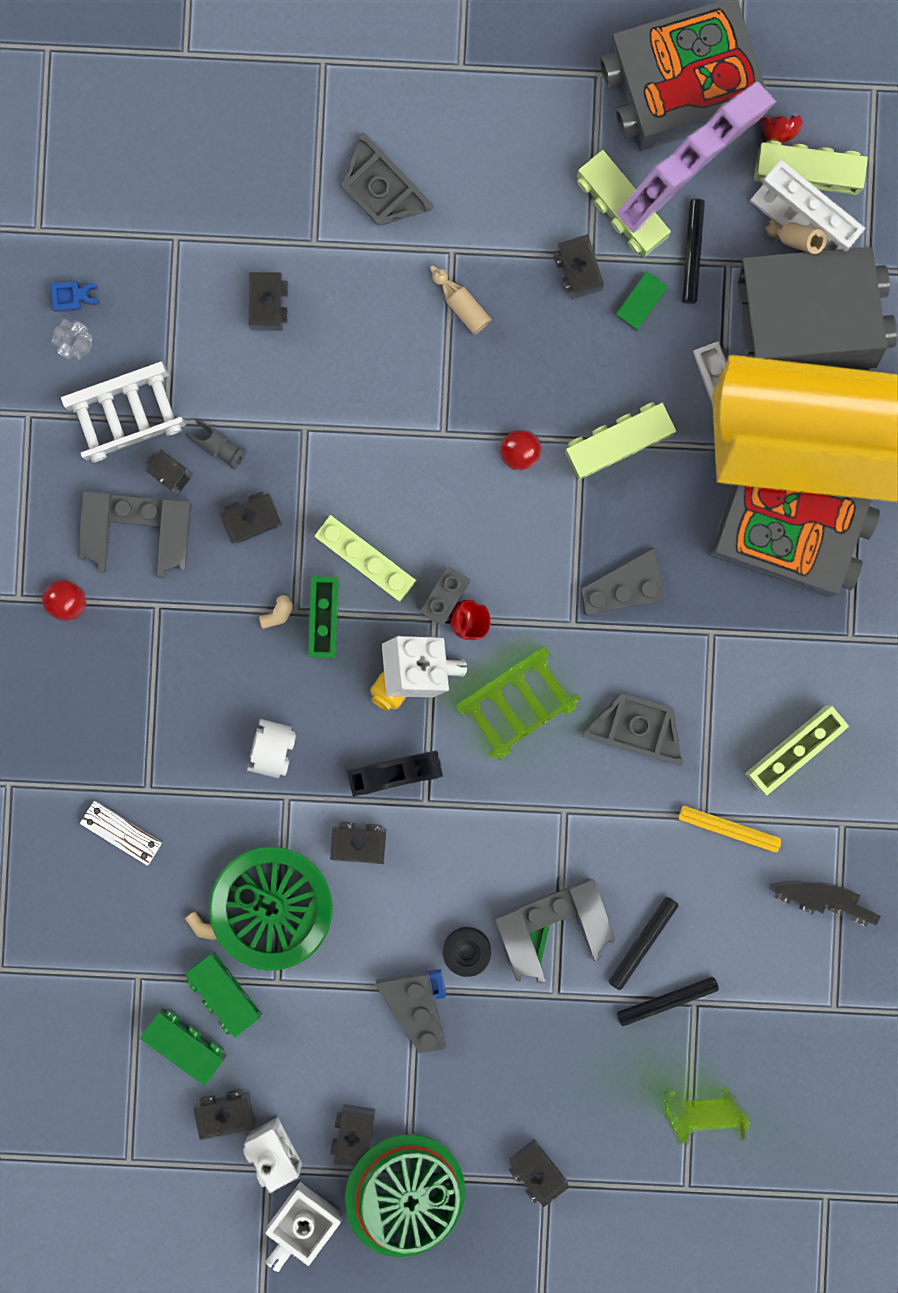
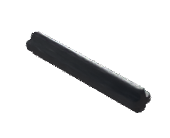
[682,199,705,304]
[609,897,679,990]
[617,977,719,1026]

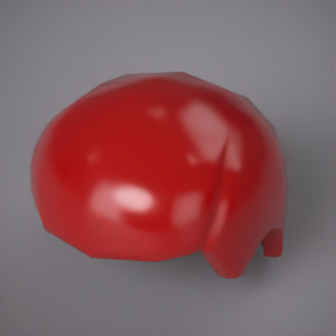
[760,115,803,143]
[500,430,542,471]
[42,579,86,621]
[450,600,491,640]

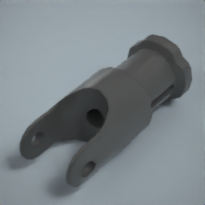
[185,419,247,470]

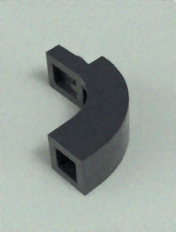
[347,750,443,797]

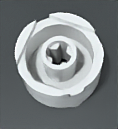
[247,719,296,778]

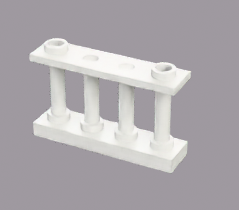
[750,160,865,251]
[61,361,186,463]

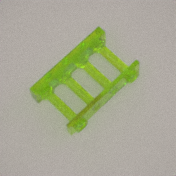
[455,646,580,760]
[664,1088,749,1144]

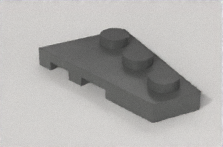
[581,548,665,615]
[375,971,446,1053]

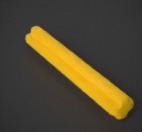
[678,806,781,853]

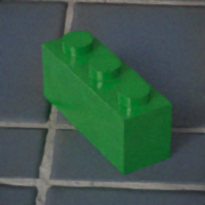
[308,576,340,658]
[185,951,262,1038]
[140,1008,227,1086]

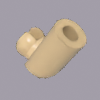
[259,595,293,629]
[184,911,217,940]

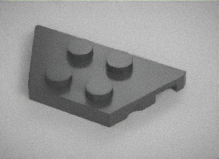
[342,132,433,226]
[582,693,683,766]

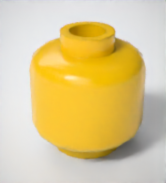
[370,672,406,711]

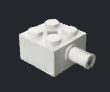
[382,636,467,697]
[243,1117,303,1193]
[265,1182,343,1272]

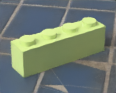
[754,140,868,195]
[577,150,671,257]
[565,402,676,480]
[314,515,416,603]
[745,706,849,796]

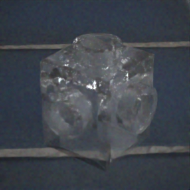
[50,319,93,361]

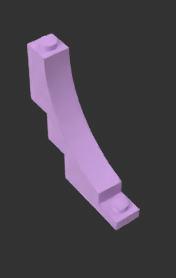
[616,82,776,233]

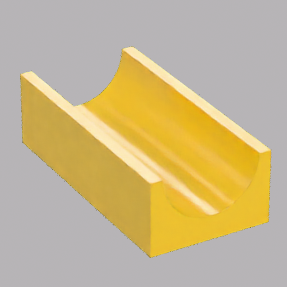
[712,355,898,502]

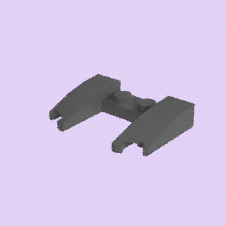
[79,491,192,578]
[492,878,615,983]

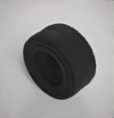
[443,927,491,977]

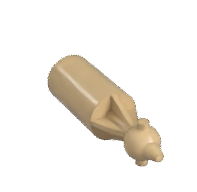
[765,219,826,254]
[430,265,492,335]

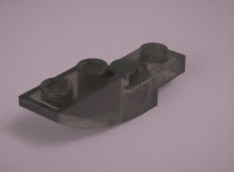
[770,880,881,927]

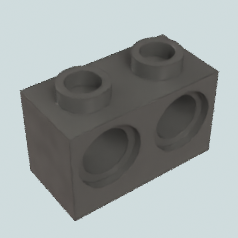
[420,566,471,626]

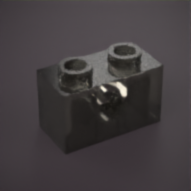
[553,234,604,299]
[248,272,288,331]
[145,449,194,495]
[219,491,283,545]
[330,822,387,864]
[193,1090,255,1140]
[330,1104,375,1167]
[509,1139,569,1208]

